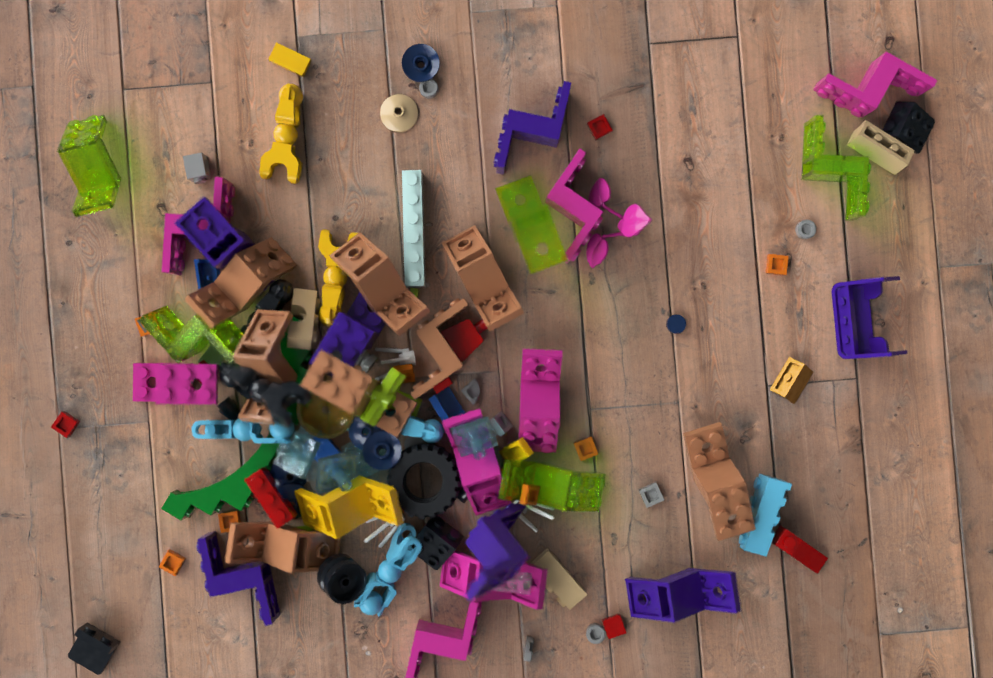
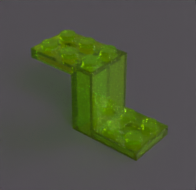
[57,115,121,217]
[801,115,871,221]
[495,175,568,275]
[139,306,244,364]
[498,459,606,512]

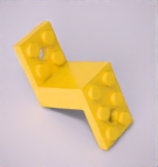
[294,475,404,539]

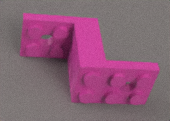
[813,52,937,118]
[545,149,603,264]
[162,177,235,276]
[518,349,562,453]
[133,363,218,404]
[442,409,511,516]
[440,550,548,610]
[405,601,482,678]

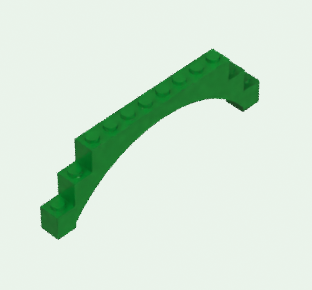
[161,309,314,521]

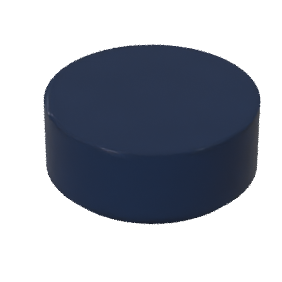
[666,314,686,334]

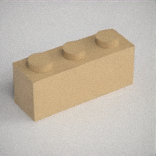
[847,120,915,175]
[531,548,587,610]

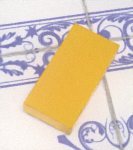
[268,42,312,78]
[499,437,534,466]

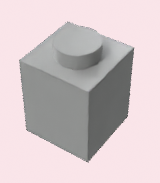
[183,153,211,184]

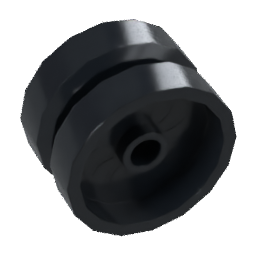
[317,553,367,604]

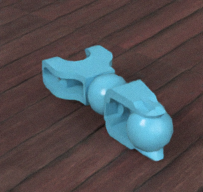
[346,410,444,444]
[192,412,295,444]
[354,523,421,617]

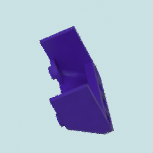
[832,276,908,359]

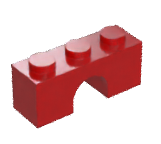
[245,466,298,529]

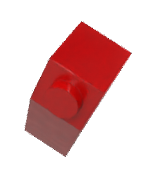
[772,525,828,574]

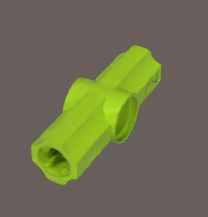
[360,367,407,427]

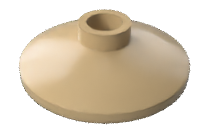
[380,94,418,132]

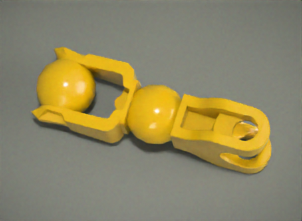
[259,84,303,184]
[318,229,358,327]

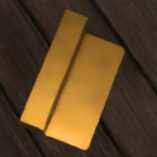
[770,357,813,404]

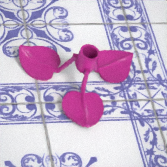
[586,178,652,268]

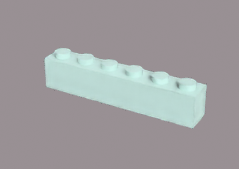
[402,170,426,288]

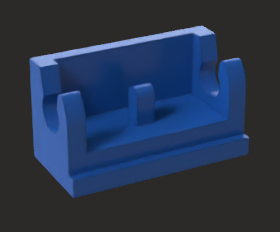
[194,259,221,290]

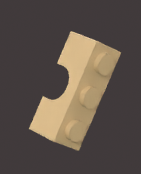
[287,288,320,350]

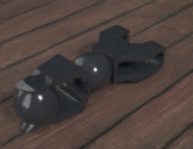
[221,279,293,350]
[218,362,312,428]

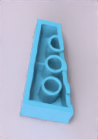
[739,473,792,557]

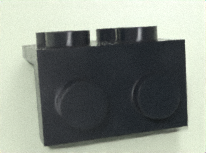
[883,101,935,154]
[412,515,464,570]
[68,623,120,675]

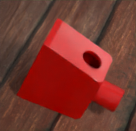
[441,319,488,362]

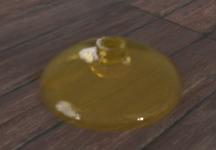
[296,380,355,439]

